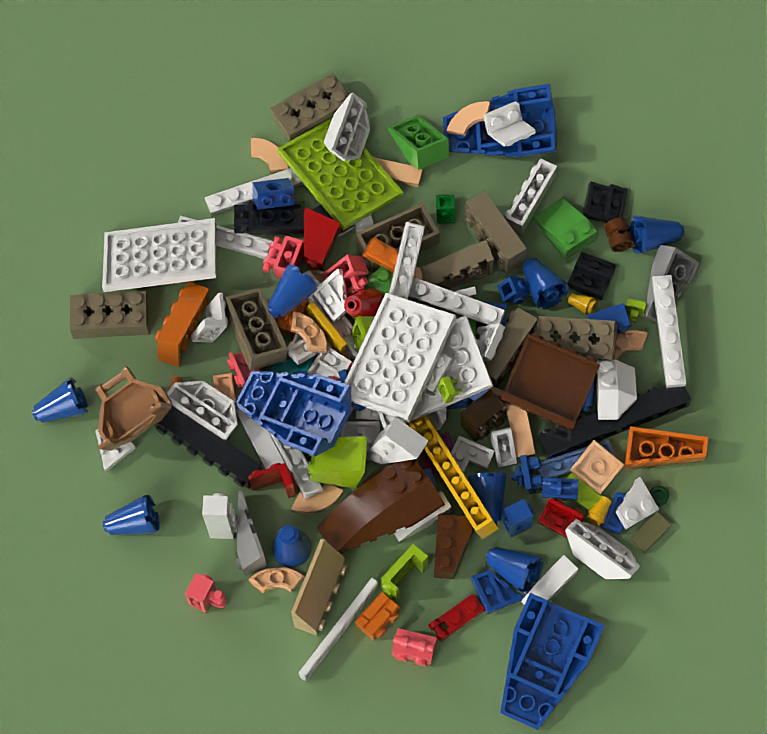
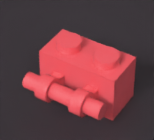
[262,235,304,279]
[322,254,369,298]
[185,573,227,613]
[392,628,437,666]

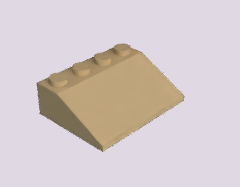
[291,539,348,636]

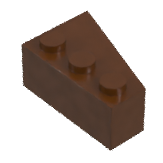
[434,514,475,579]

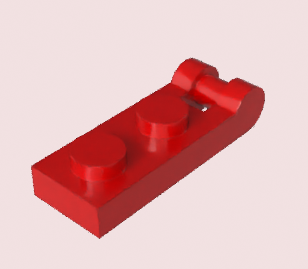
[428,594,485,642]

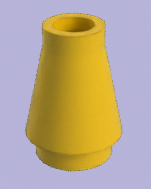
[568,293,598,315]
[586,496,612,526]

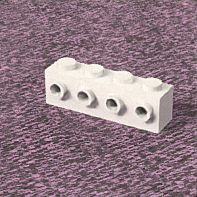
[504,158,557,235]
[202,493,237,539]

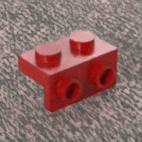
[538,498,584,539]

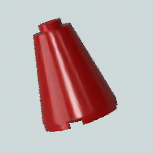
[344,288,384,320]

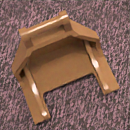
[95,366,172,451]

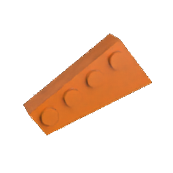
[155,281,209,367]
[624,426,708,469]

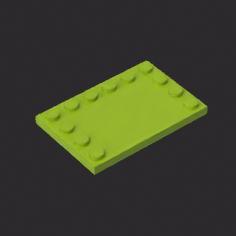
[277,117,403,230]

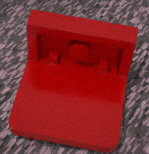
[248,463,297,498]

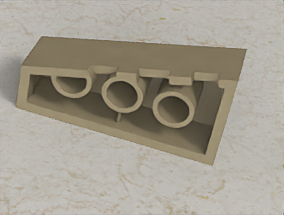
[420,240,494,289]

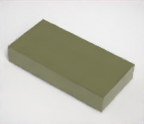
[630,512,671,553]

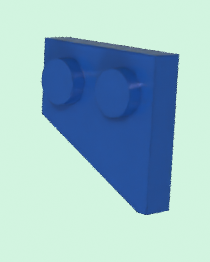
[471,570,523,614]

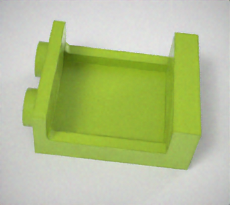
[381,544,428,602]

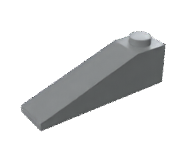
[644,245,700,324]
[235,490,267,575]

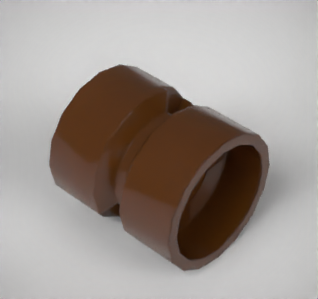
[604,217,635,252]

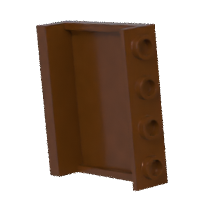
[500,333,600,431]

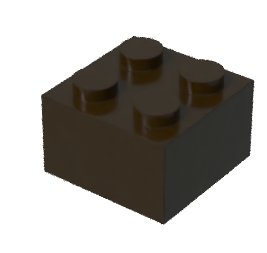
[460,389,506,442]

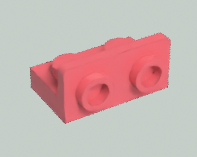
[227,352,260,389]

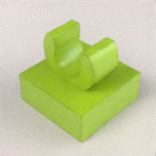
[626,298,646,322]
[437,376,462,403]

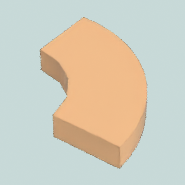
[447,101,491,136]
[251,138,288,173]
[291,311,327,354]
[615,330,648,360]
[291,484,344,514]
[248,567,305,594]

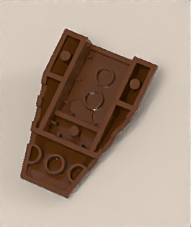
[317,459,445,554]

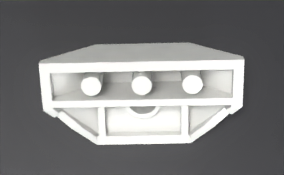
[324,92,370,161]
[596,359,637,420]
[167,381,238,440]
[565,519,640,579]

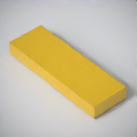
[307,302,347,355]

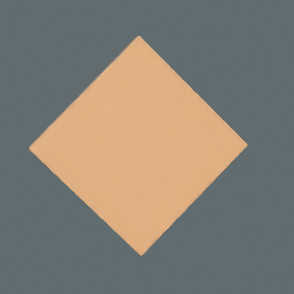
[569,440,624,495]

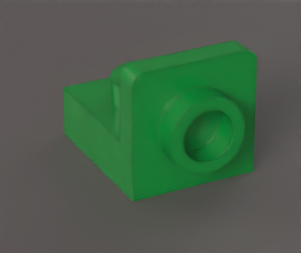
[436,194,455,224]

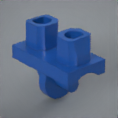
[511,455,543,494]
[542,478,579,500]

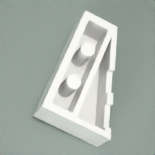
[366,418,428,464]

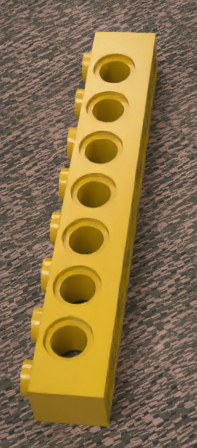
[408,415,499,539]

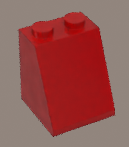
[304,208,341,271]

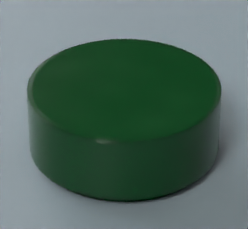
[649,486,669,506]

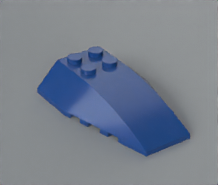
[443,84,558,157]
[235,371,351,457]
[500,593,605,730]

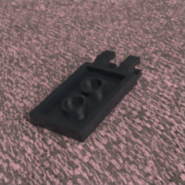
[234,201,305,234]

